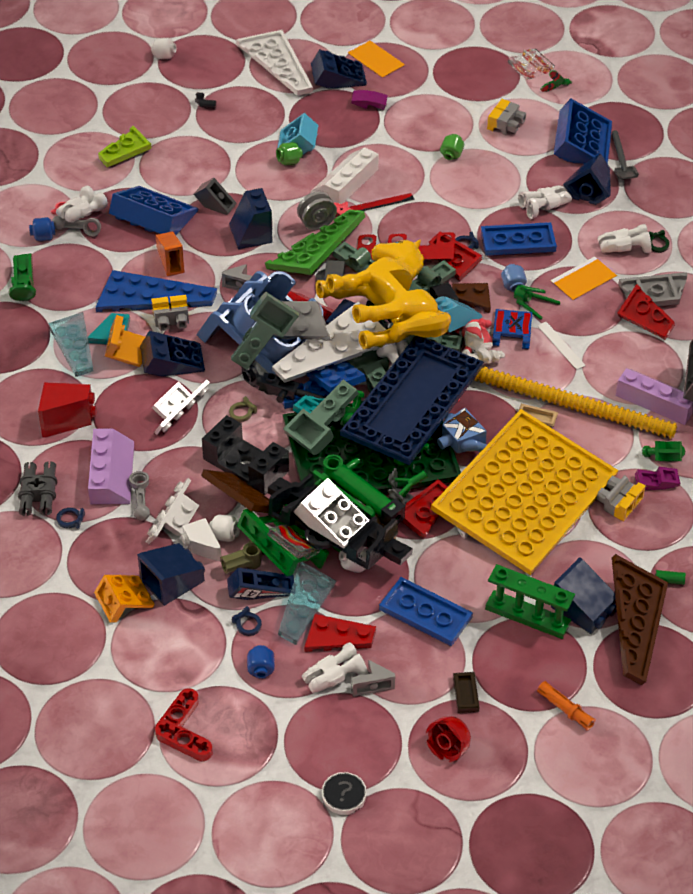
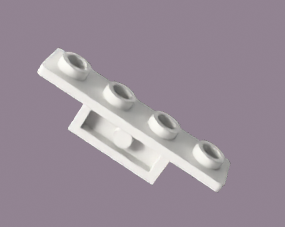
[152,380,210,435]
[146,478,199,544]

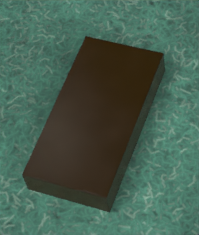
[453,672,480,713]

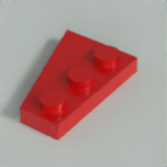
[429,231,482,281]
[617,284,675,340]
[304,614,376,652]

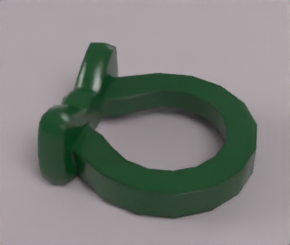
[649,230,669,253]

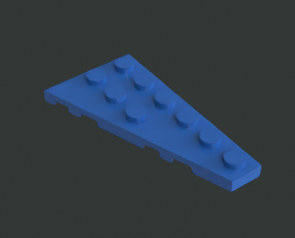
[95,270,217,312]

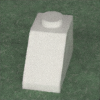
[181,518,221,561]

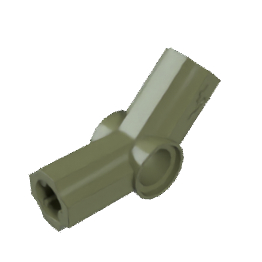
[220,540,264,574]

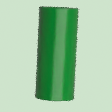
[655,570,686,585]

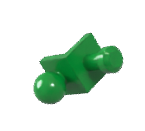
[340,390,364,426]
[642,441,686,461]

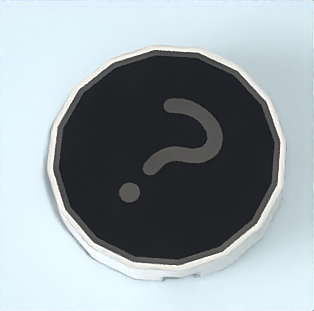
[322,772,366,815]

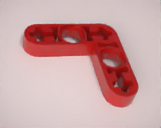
[155,688,213,761]

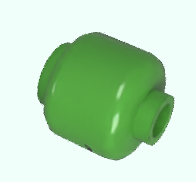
[440,134,465,160]
[276,142,303,165]

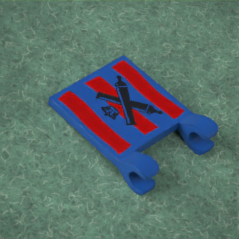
[492,309,533,349]

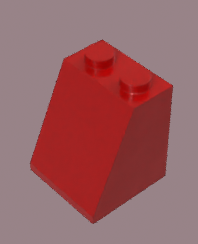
[38,382,97,437]

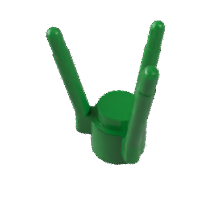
[514,285,561,320]

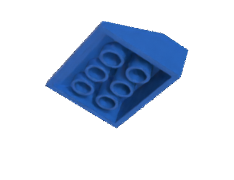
[554,98,612,164]
[109,186,199,234]

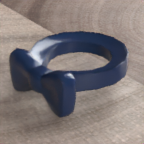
[455,232,479,250]
[56,508,85,529]
[231,606,262,636]

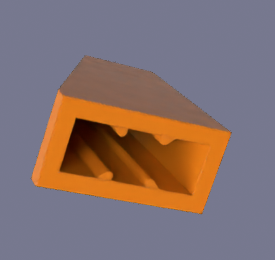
[156,231,185,276]

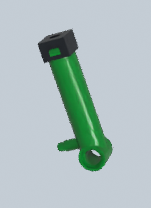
[323,454,405,526]

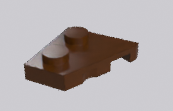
[452,283,491,313]

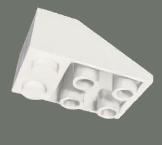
[294,478,369,548]

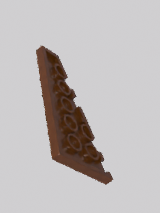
[611,554,668,686]

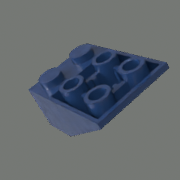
[311,49,367,89]
[140,331,205,377]

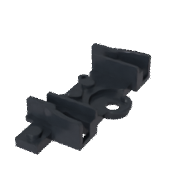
[267,474,413,570]

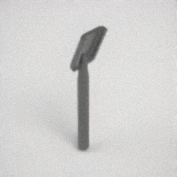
[612,130,639,179]

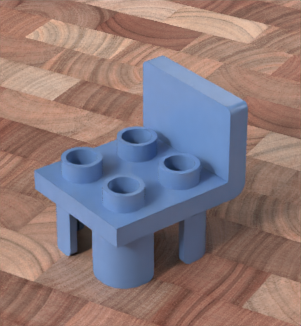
[196,271,323,374]

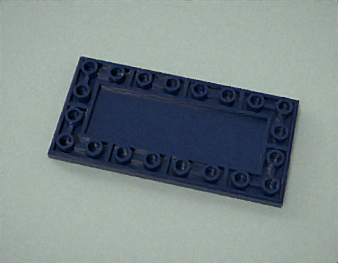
[340,336,484,465]

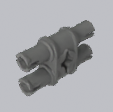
[18,461,58,516]

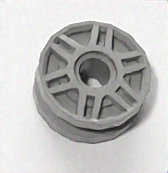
[297,191,337,230]

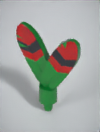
[540,70,572,92]

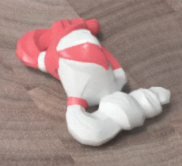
[454,318,505,364]

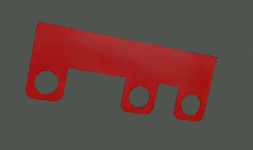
[357,232,456,260]

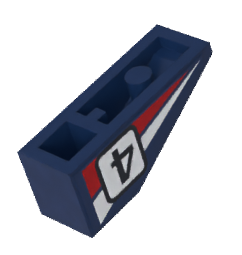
[227,568,296,600]

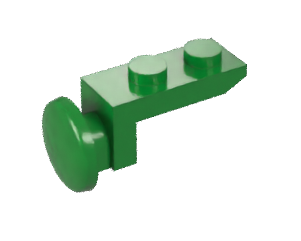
[8,253,36,301]

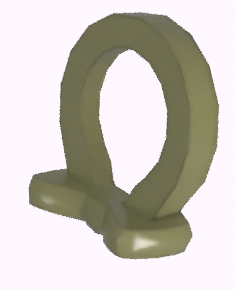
[229,396,257,422]

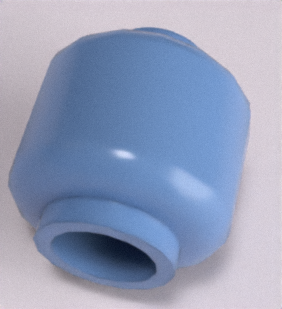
[501,264,527,292]

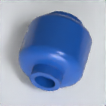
[29,217,56,241]
[247,645,275,679]

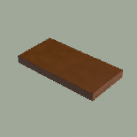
[201,469,281,514]

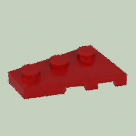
[402,480,447,539]

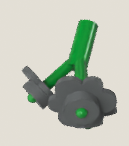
[387,468,428,506]

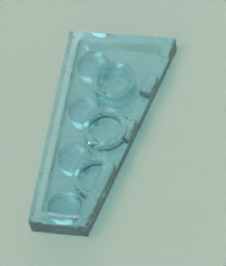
[48,312,93,377]
[278,562,336,645]

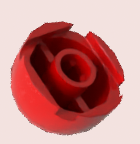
[426,716,471,762]

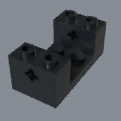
[202,415,289,495]

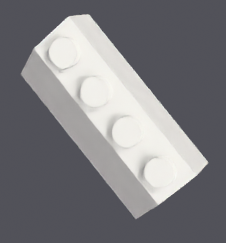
[311,147,379,204]

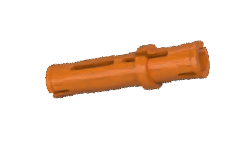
[537,681,596,731]

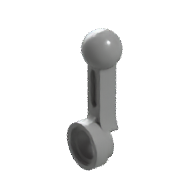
[52,216,101,236]
[129,471,150,521]

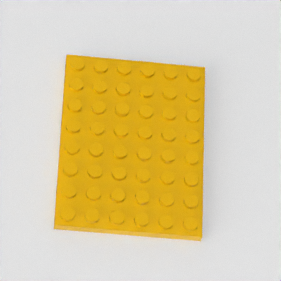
[430,409,619,576]

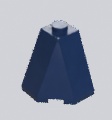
[563,153,611,205]

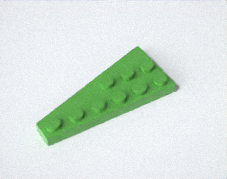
[265,209,365,275]

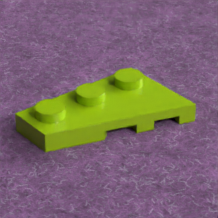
[98,125,151,168]

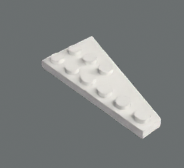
[236,30,313,96]
[272,302,386,383]

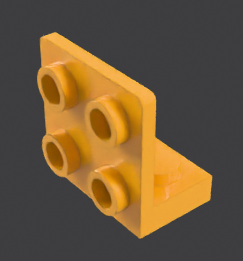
[104,315,145,367]
[94,575,155,622]

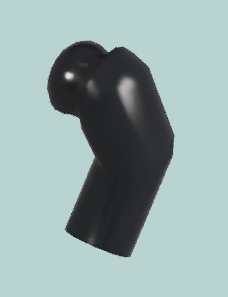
[195,92,216,109]

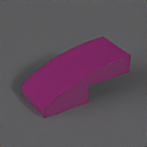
[351,90,388,110]
[635,467,681,490]

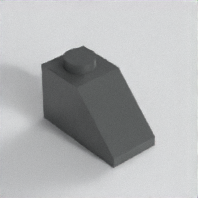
[193,178,237,215]

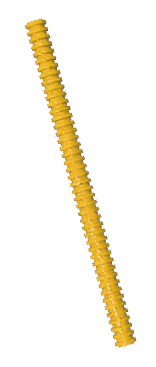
[474,366,677,439]

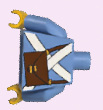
[437,408,487,453]

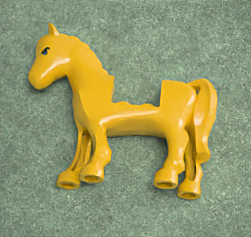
[315,240,451,349]

